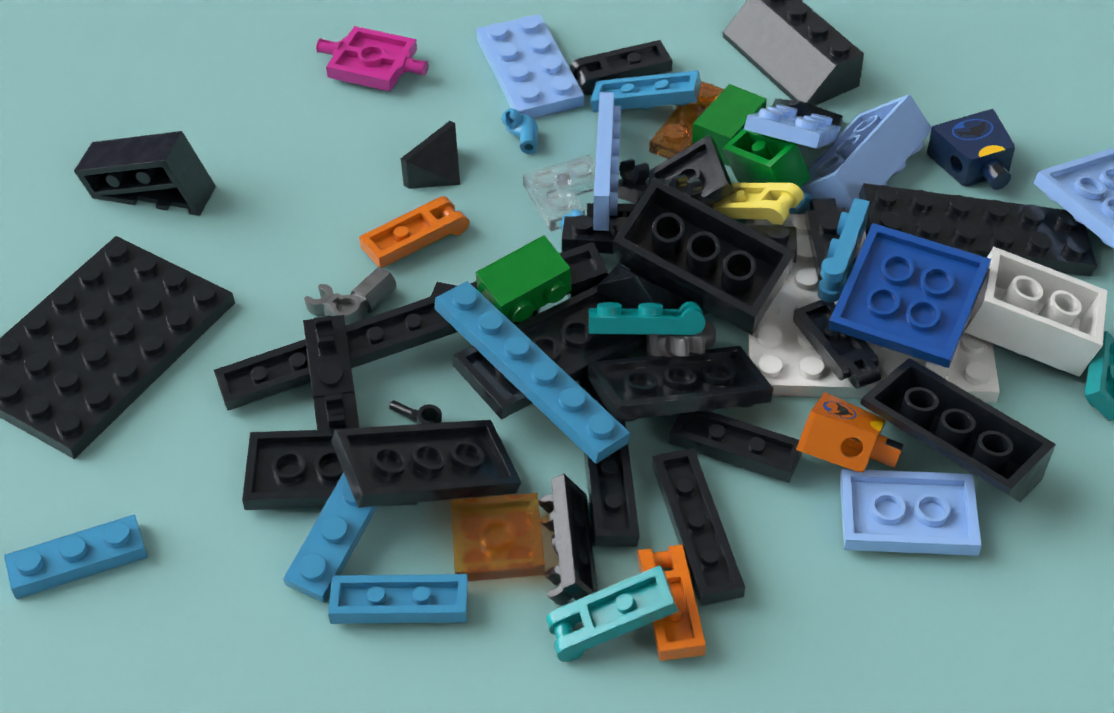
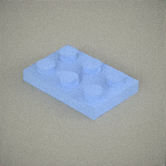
[744,105,841,149]
[840,469,982,556]

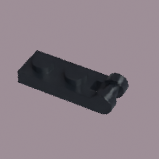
[570,40,672,95]

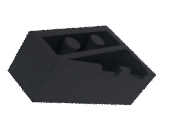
[74,131,216,216]

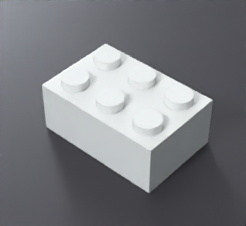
[964,247,1107,377]

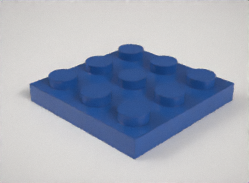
[829,223,991,368]

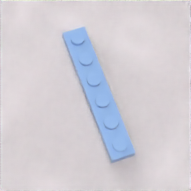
[593,92,621,231]

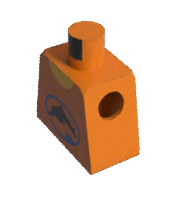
[796,392,904,472]

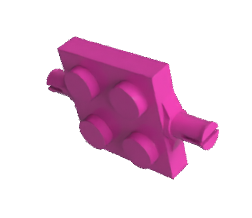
[316,26,428,91]

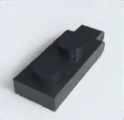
[805,198,857,280]
[793,300,881,389]

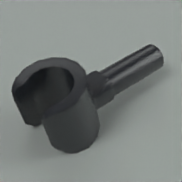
[389,400,442,424]

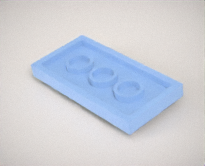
[476,14,584,118]

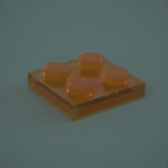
[451,493,545,582]

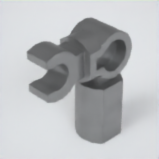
[304,267,397,325]
[646,321,716,357]

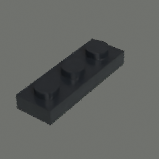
[669,411,803,483]

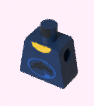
[927,108,1015,190]

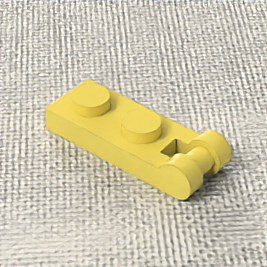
[713,183,804,225]

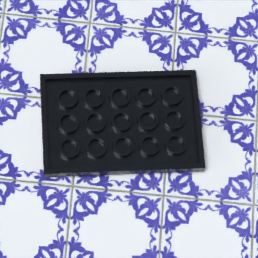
[0,236,235,459]

